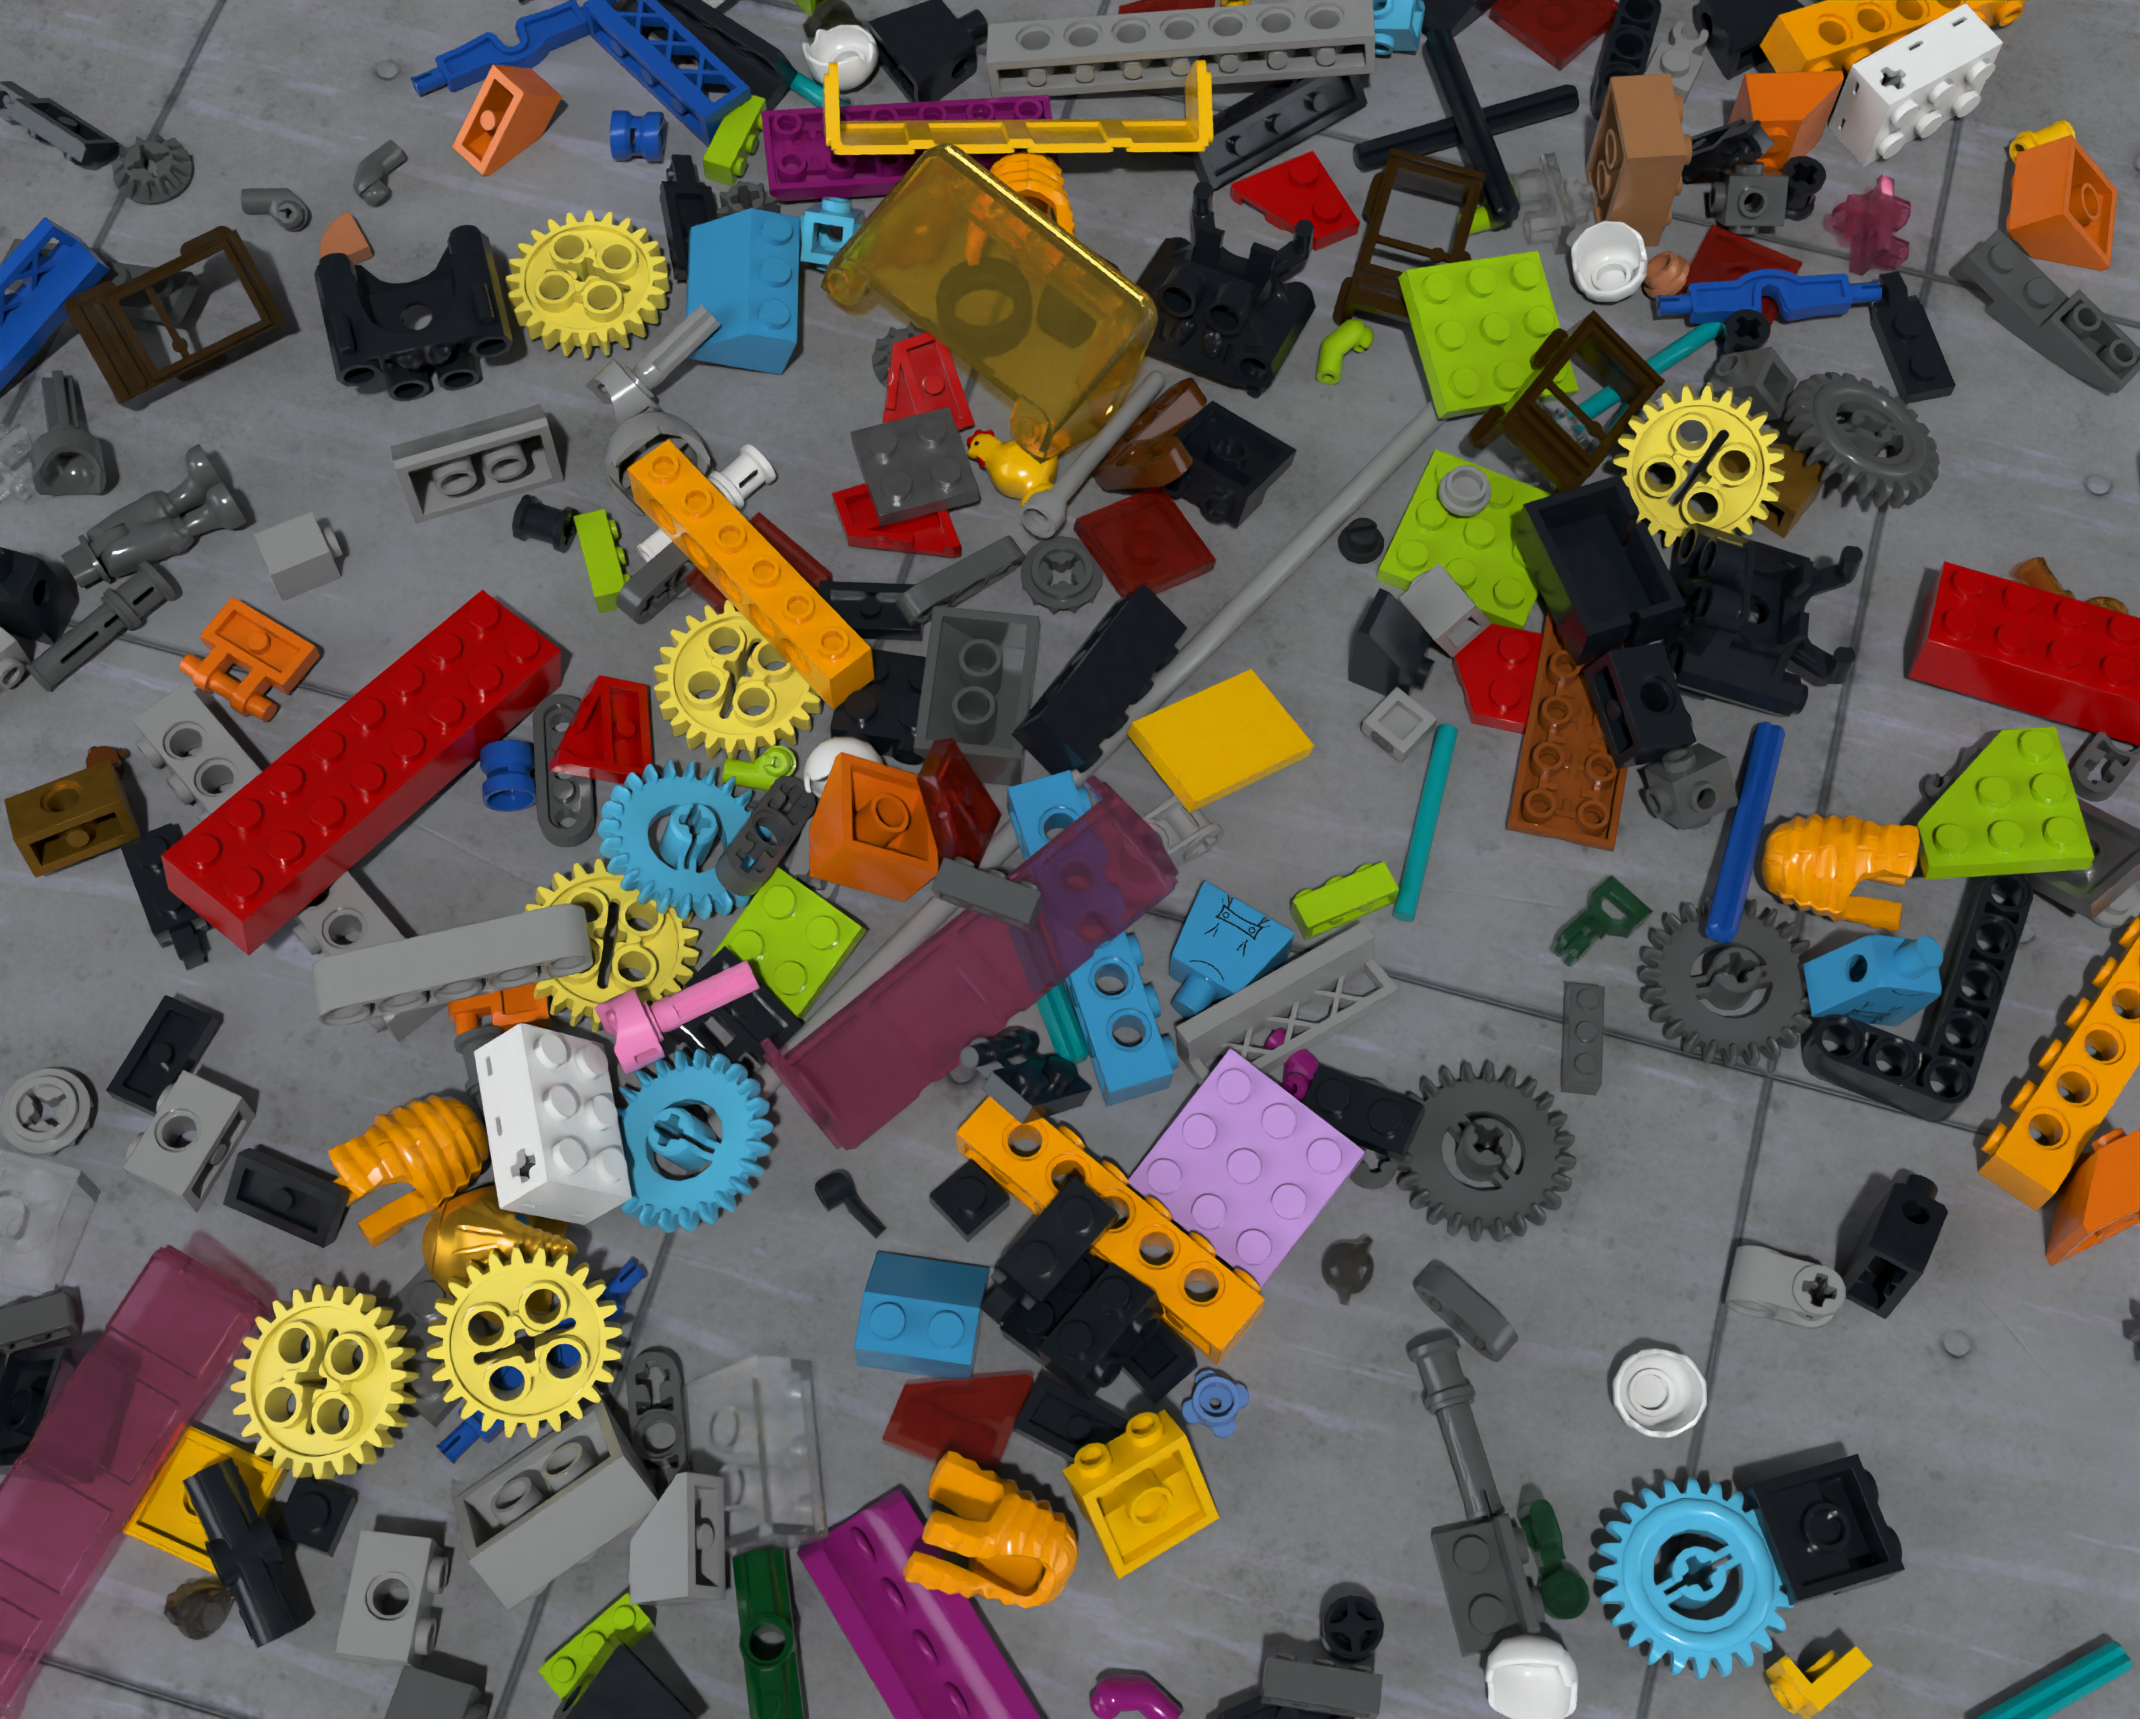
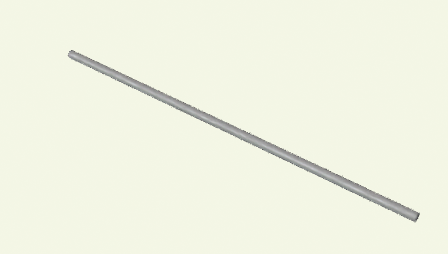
[704,399,1449,1144]

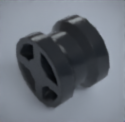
[1319,1595,1384,1665]

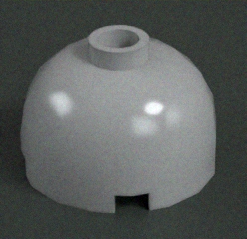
[604,411,710,516]

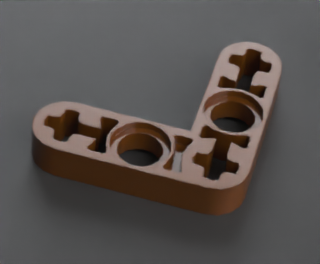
[1092,378,1207,490]

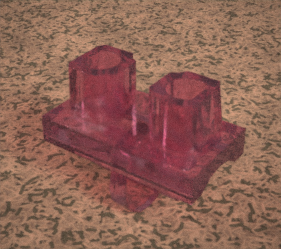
[1831,174,1911,276]

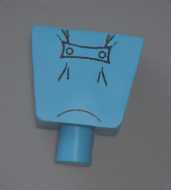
[1169,881,1295,1020]
[1803,934,1943,1027]

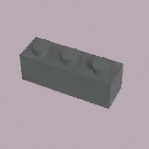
[931,857,1045,933]
[1561,983,1605,1096]
[0,1290,82,1357]
[1260,1653,1383,1719]

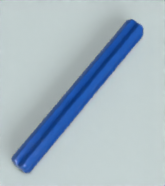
[1705,721,1785,944]

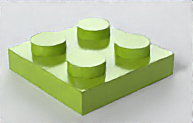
[712,866,867,1020]

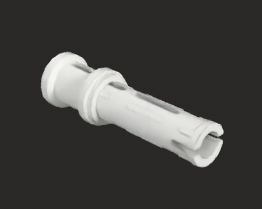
[636,443,776,564]

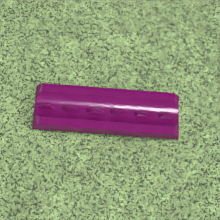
[761,95,1060,201]
[796,1488,1041,1719]

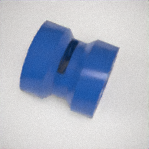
[610,110,666,162]
[479,740,536,812]

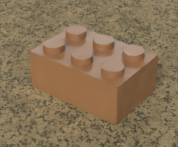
[1585,73,1692,247]

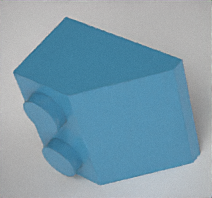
[854,1252,990,1383]

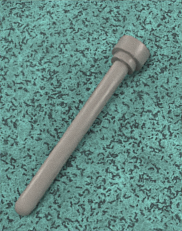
[1019,371,1166,538]

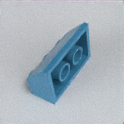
[685,208,800,375]

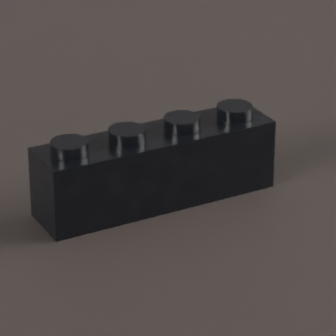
[1011,583,1187,775]

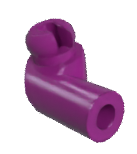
[1265,1027,1320,1103]
[1089,1675,1183,1719]

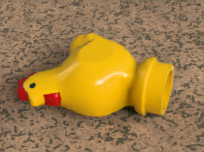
[967,421,1067,510]

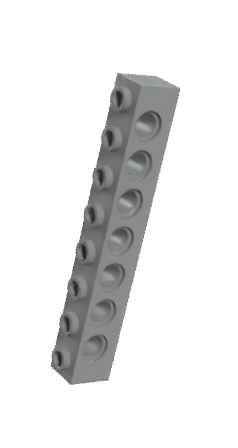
[986,0,1376,98]
[132,682,448,1042]

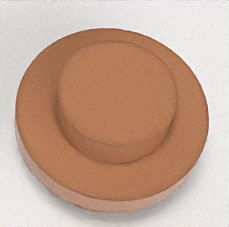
[1643,251,1690,298]

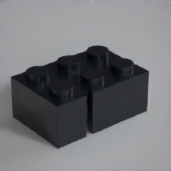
[1514,474,1686,666]

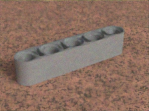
[312,904,593,1026]

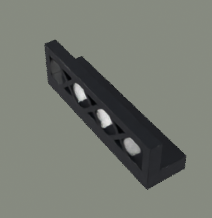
[620,0,798,110]
[1173,74,1367,190]

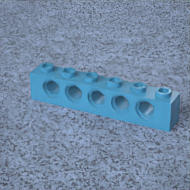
[1006,770,1179,1107]

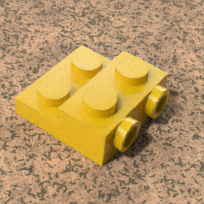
[1062,1409,1220,1580]

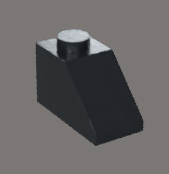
[1348,588,1435,697]

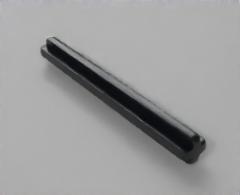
[1425,27,1521,224]
[1353,84,1579,171]

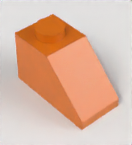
[452,65,562,176]

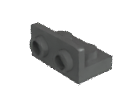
[1431,1513,1545,1657]

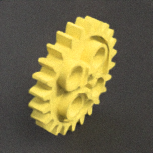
[505,210,670,358]
[1613,382,1785,548]
[654,600,822,762]
[524,859,699,1033]
[427,1243,622,1438]
[231,1284,419,1479]

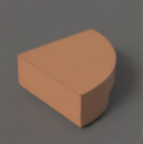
[320,211,373,265]

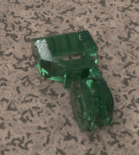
[1553,875,1653,967]
[1517,1499,1590,1620]

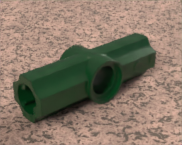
[732,1549,805,1719]

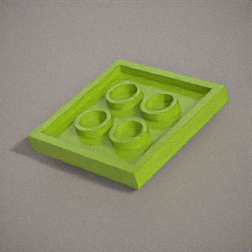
[1398,251,1579,419]
[1377,449,1552,630]

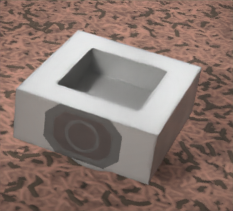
[1361,687,1438,763]

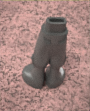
[61,444,247,588]

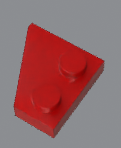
[1230,151,1360,251]
[882,327,975,430]
[832,483,961,558]
[1452,624,1543,734]
[549,675,652,784]

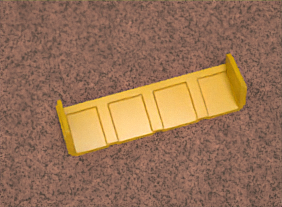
[823,60,1213,155]

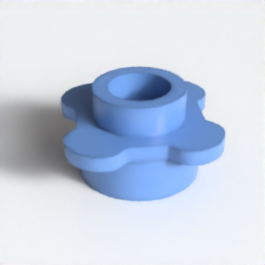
[1181,1370,1249,1439]

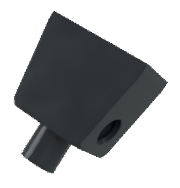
[868,0,988,102]
[1694,0,1805,81]
[0,547,79,645]
[1841,1174,1948,1319]
[553,1632,697,1719]

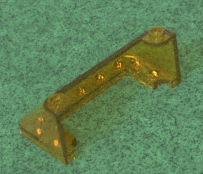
[820,143,1158,464]

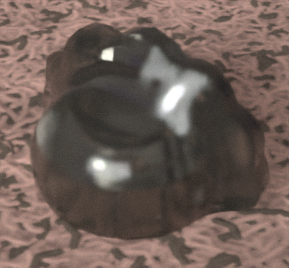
[803,0,863,38]
[1321,1236,1374,1306]
[163,1579,235,1640]

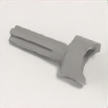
[586,304,721,424]

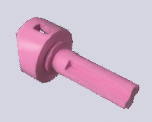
[594,961,759,1075]

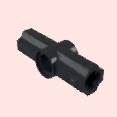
[182,1458,307,1648]

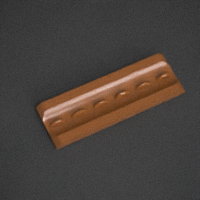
[1507,606,1648,852]

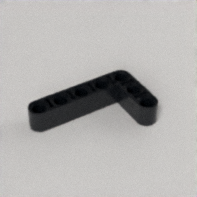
[1802,874,2034,1122]

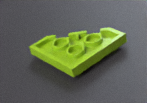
[1916,726,2095,880]

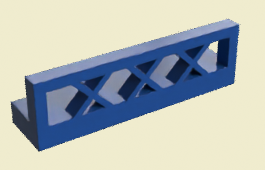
[583,0,751,147]
[0,217,110,392]

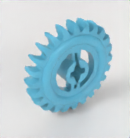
[597,760,775,920]
[616,1049,773,1233]
[1595,1477,1794,1680]

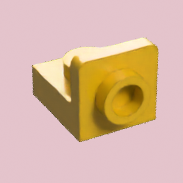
[1765,1646,1873,1719]

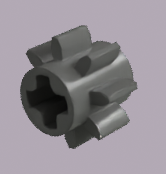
[716,181,778,219]

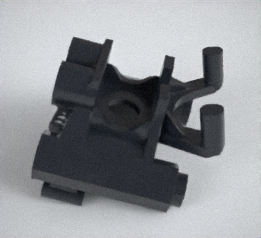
[1113,182,1316,397]
[314,225,513,401]
[1665,523,1863,717]

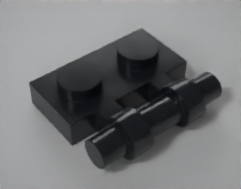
[667,946,803,1078]
[960,1028,1092,1124]

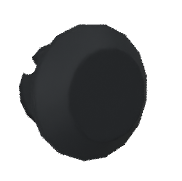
[1338,518,1384,563]

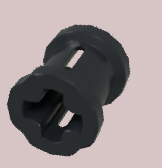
[1782,156,1826,221]
[1716,309,1771,362]
[512,494,579,553]

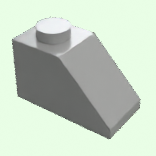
[628,1472,726,1607]

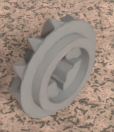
[0,1068,94,1157]

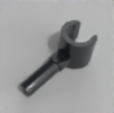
[815,1173,886,1239]

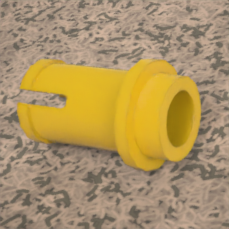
[2009,120,2076,165]

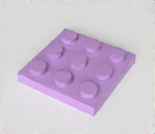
[1128,1048,1367,1290]

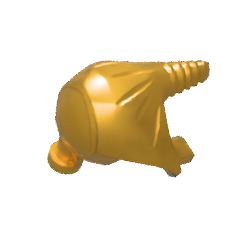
[422,1185,578,1328]

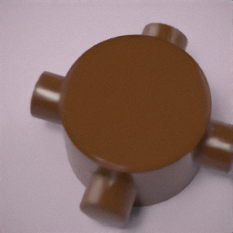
[86,746,127,781]

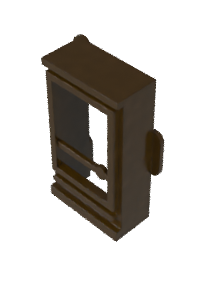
[1332,147,1486,326]
[64,226,286,405]
[1468,310,1665,496]

